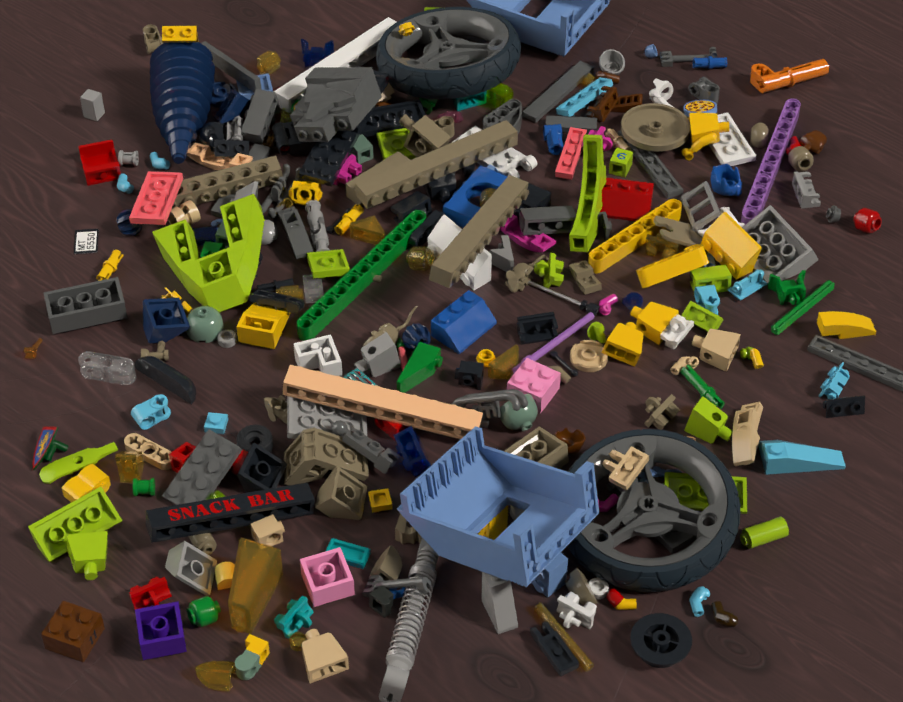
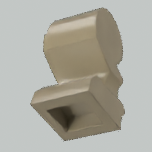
[395,513,422,544]

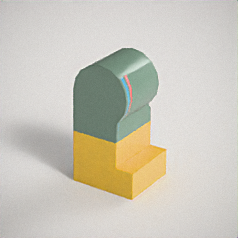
[235,634,270,680]

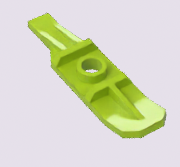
[39,442,118,484]

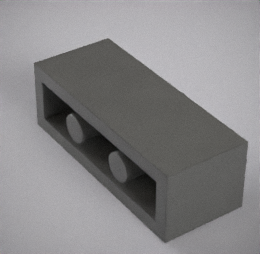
[518,206,576,235]

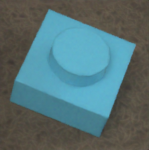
[204,412,228,434]

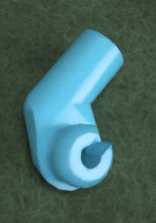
[689,586,710,617]

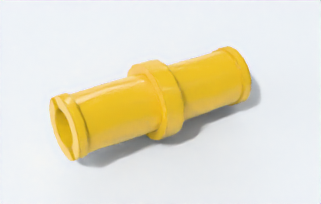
[334,204,364,235]
[96,250,123,281]

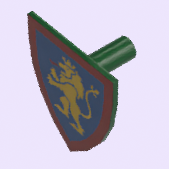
[32,426,68,470]

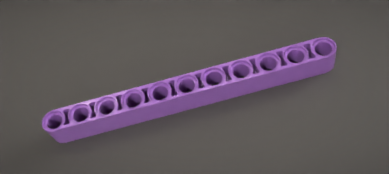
[741,99,801,226]

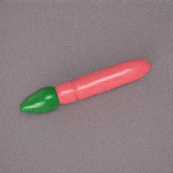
[397,338,408,371]

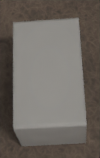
[80,89,105,121]

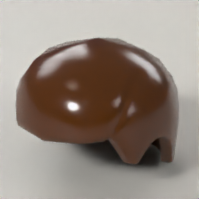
[554,428,586,455]

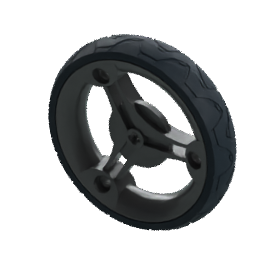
[376,7,521,99]
[567,429,741,592]

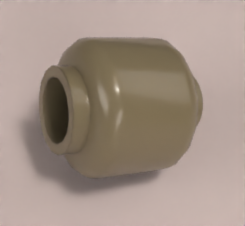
[788,146,814,172]

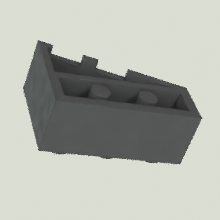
[240,89,281,144]

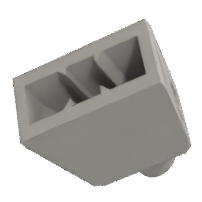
[354,332,401,377]

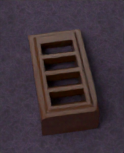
[611,94,643,113]

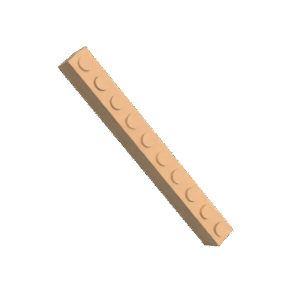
[283,365,483,439]

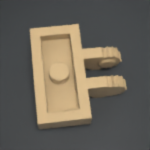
[602,446,649,491]

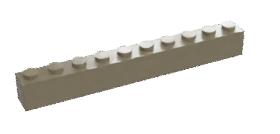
[355,120,518,209]
[429,175,529,288]

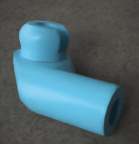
[150,152,170,170]
[117,173,134,194]

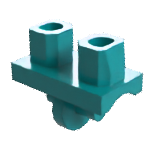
[274,596,314,639]

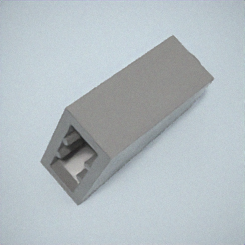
[482,572,518,634]

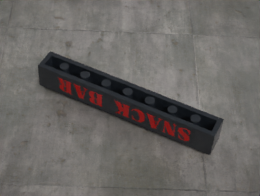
[145,483,315,543]

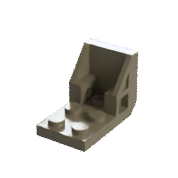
[284,428,369,485]

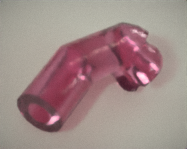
[438,111,463,123]

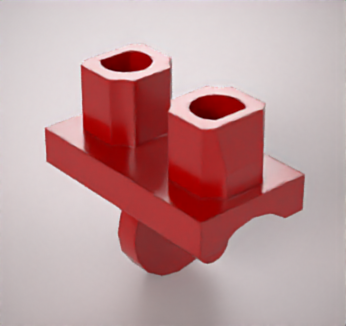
[129,577,172,610]

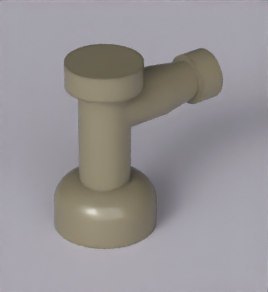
[141,341,169,361]

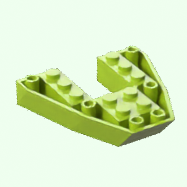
[152,194,265,312]

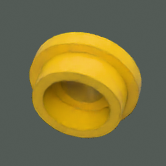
[399,22,415,36]
[476,349,496,367]

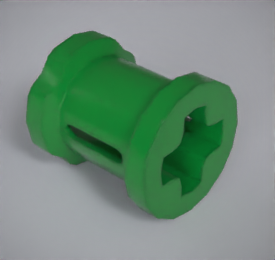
[133,478,155,496]

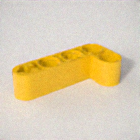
[636,244,709,288]

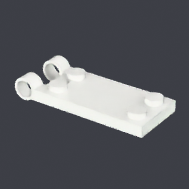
[452,126,537,178]

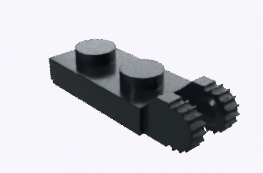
[250,289,305,313]
[530,621,579,677]

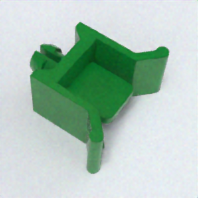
[768,270,806,305]

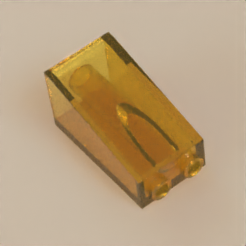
[228,538,283,634]

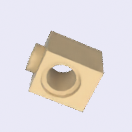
[250,515,285,551]

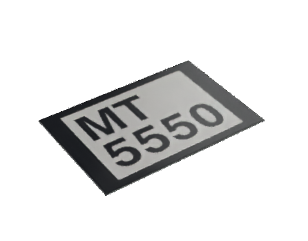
[74,229,99,254]

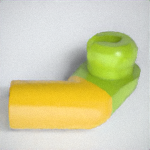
[740,346,764,369]

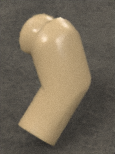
[670,356,699,375]

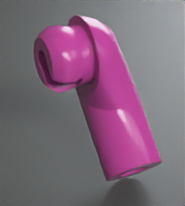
[598,493,619,512]

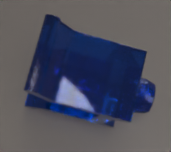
[301,39,334,67]

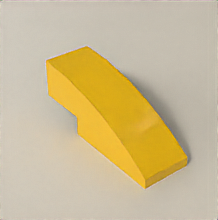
[817,311,876,339]

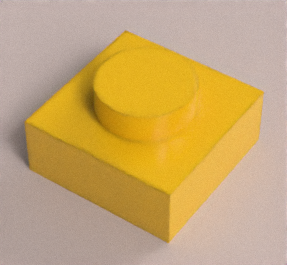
[368,488,392,513]

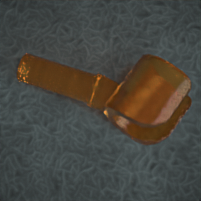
[24,338,43,359]

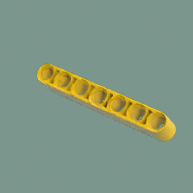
[588,199,682,274]

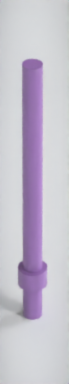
[512,312,595,373]

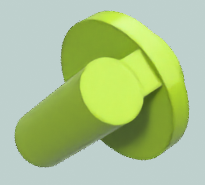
[587,322,606,343]

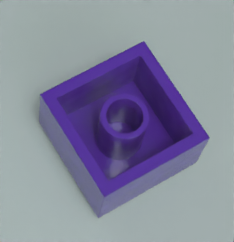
[135,602,187,660]

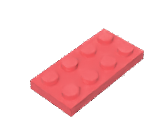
[129,171,183,225]

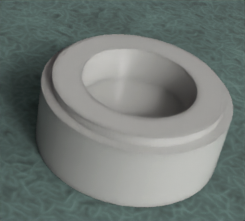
[217,330,237,348]

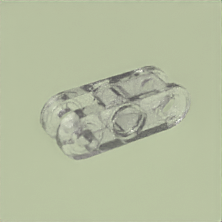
[78,352,136,385]

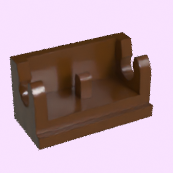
[586,86,619,122]

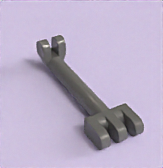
[659,47,717,67]
[362,575,432,597]

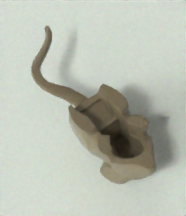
[505,255,549,293]
[363,306,418,347]
[264,395,287,424]

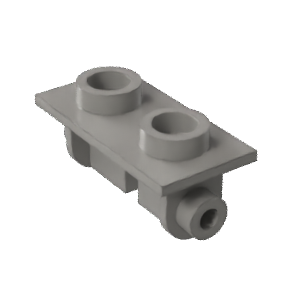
[226,116,243,141]

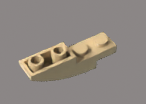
[732,402,763,466]

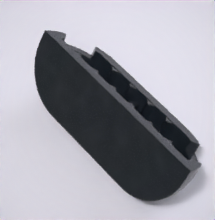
[135,356,196,405]

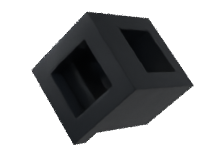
[455,360,484,390]

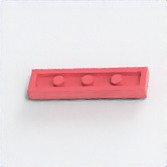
[555,127,587,180]

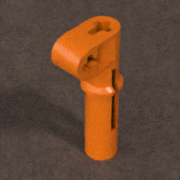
[750,59,829,93]

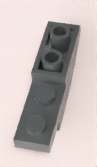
[277,206,313,259]

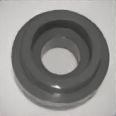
[826,205,841,223]

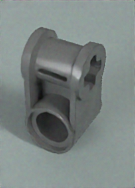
[688,77,720,104]

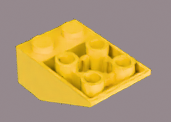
[237,302,291,349]

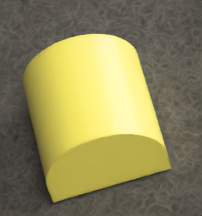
[214,562,239,590]

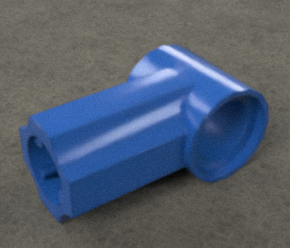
[543,124,564,155]

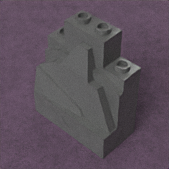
[290,67,382,142]

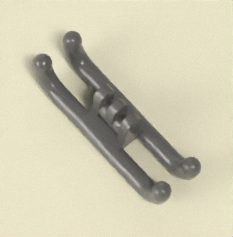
[261,164,302,219]
[451,389,528,419]

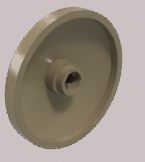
[621,103,690,152]

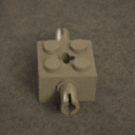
[399,114,451,157]

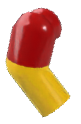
[607,589,637,610]

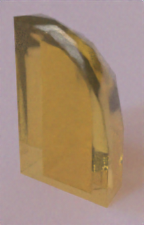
[195,661,236,691]

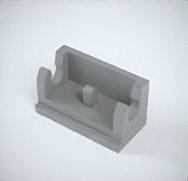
[792,171,821,209]

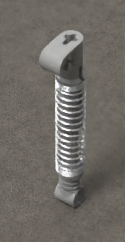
[379,538,439,702]

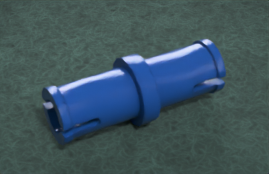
[692,56,727,69]

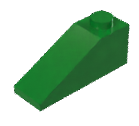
[397,342,443,393]

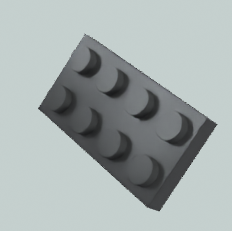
[162,429,242,505]

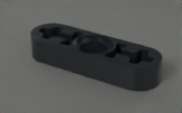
[408,210,445,249]

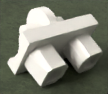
[660,314,694,349]
[557,592,597,629]

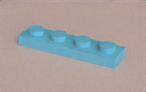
[556,77,613,117]

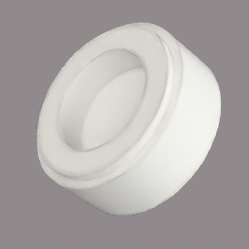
[588,578,609,599]

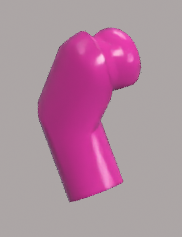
[599,294,618,315]

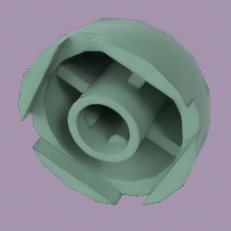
[186,306,224,343]
[500,394,538,431]

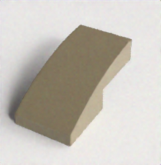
[569,260,602,295]

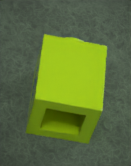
[609,148,633,178]

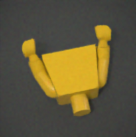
[682,112,729,161]

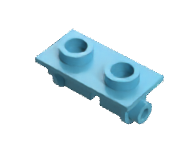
[728,269,767,301]
[819,362,850,399]

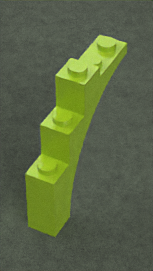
[569,134,606,252]

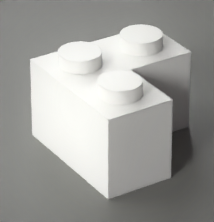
[294,334,343,377]

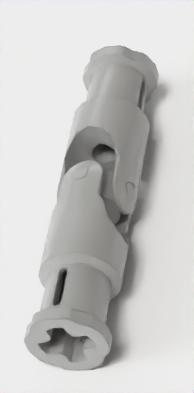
[305,200,330,252]

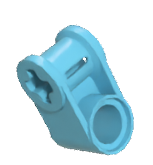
[694,285,720,315]
[131,394,171,430]

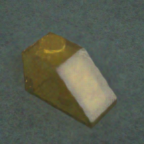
[115,451,144,483]

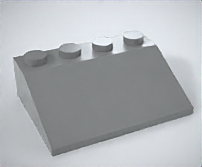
[742,205,818,283]

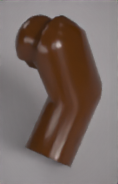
[595,71,620,84]

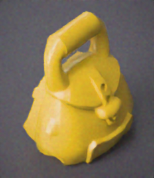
[289,181,323,205]

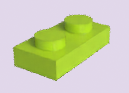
[681,301,723,332]

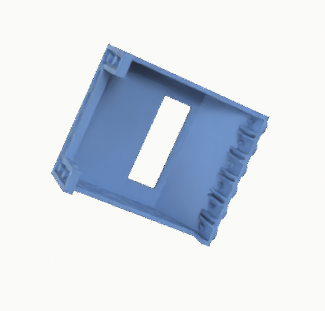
[467,0,609,57]
[396,426,599,587]

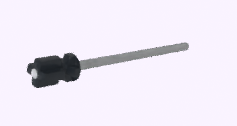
[528,281,600,316]

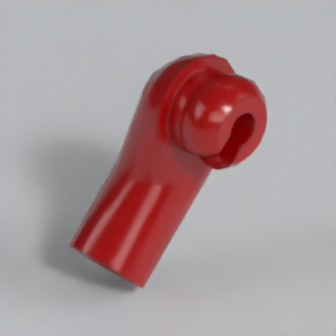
[785,136,801,155]

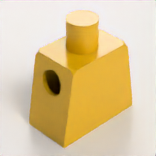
[630,302,679,345]
[601,322,643,367]

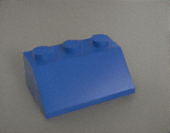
[431,290,497,354]

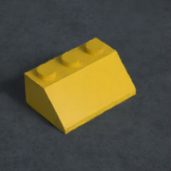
[701,212,762,280]

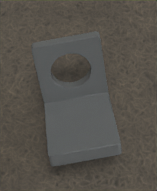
[597,212,612,241]

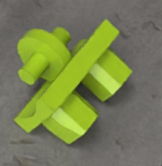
[534,252,564,289]

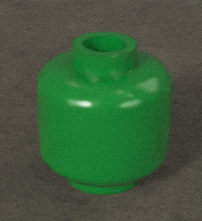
[187,596,221,627]

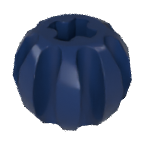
[117,209,143,236]
[402,323,431,352]

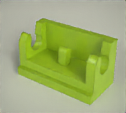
[690,264,732,293]

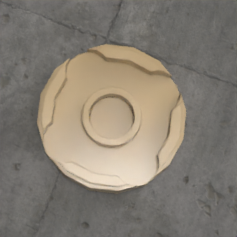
[570,340,608,372]

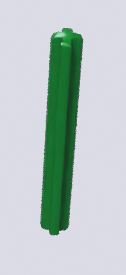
[771,280,835,335]

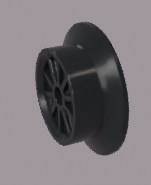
[630,613,692,668]

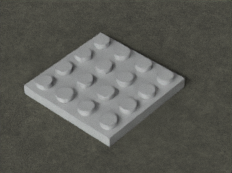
[287,396,367,439]

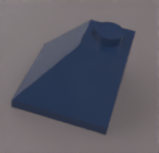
[214,89,250,123]
[143,298,190,343]

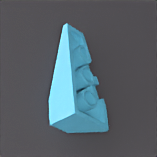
[758,440,846,475]

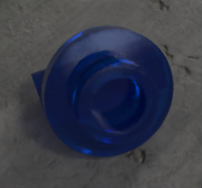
[622,292,643,311]

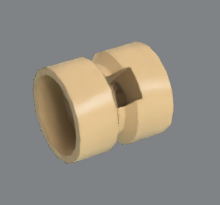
[168,200,201,225]

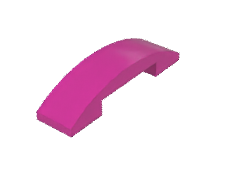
[500,214,556,252]

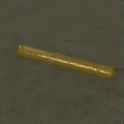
[534,603,594,672]

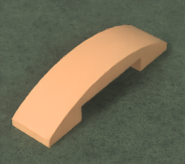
[187,142,253,171]

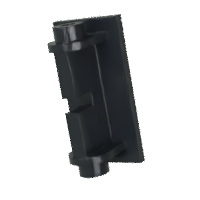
[213,139,249,157]
[822,395,865,418]

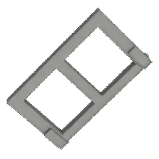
[680,181,721,232]

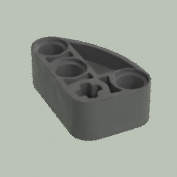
[483,99,522,133]

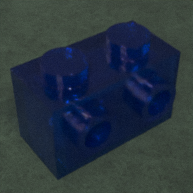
[394,426,432,477]

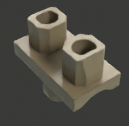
[644,394,680,430]

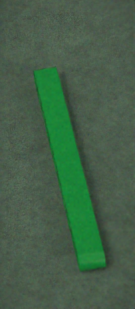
[297,210,426,341]

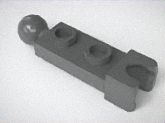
[332,420,399,474]

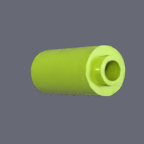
[740,516,789,549]

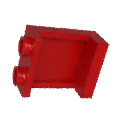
[78,140,121,186]

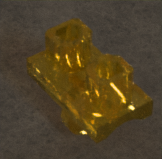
[646,231,679,259]

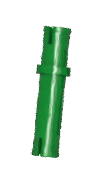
[681,365,725,409]

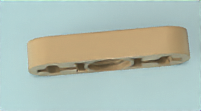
[124,433,172,470]

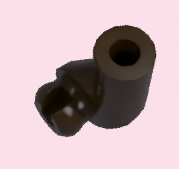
[711,601,738,627]

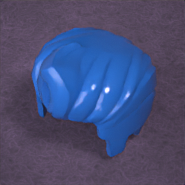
[710,164,742,196]

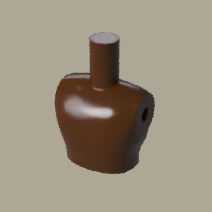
[800,130,827,154]

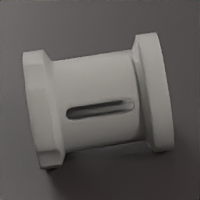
[118,150,139,166]

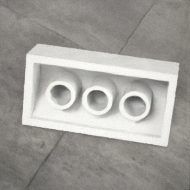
[427,215,492,290]

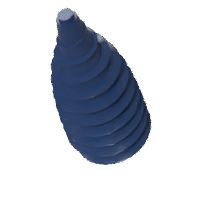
[150,42,215,164]

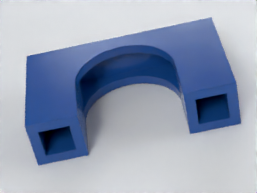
[442,165,508,228]

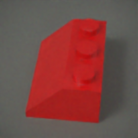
[600,178,654,221]

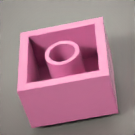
[507,358,561,413]
[300,547,355,607]

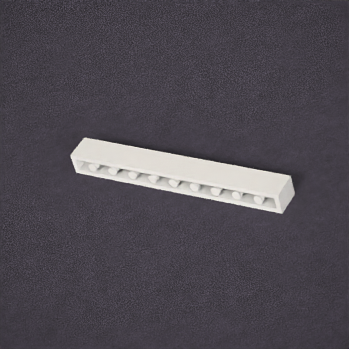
[274,17,396,113]

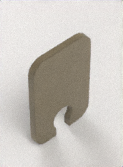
[653,216,703,246]

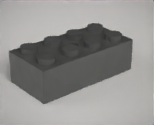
[43,277,128,334]

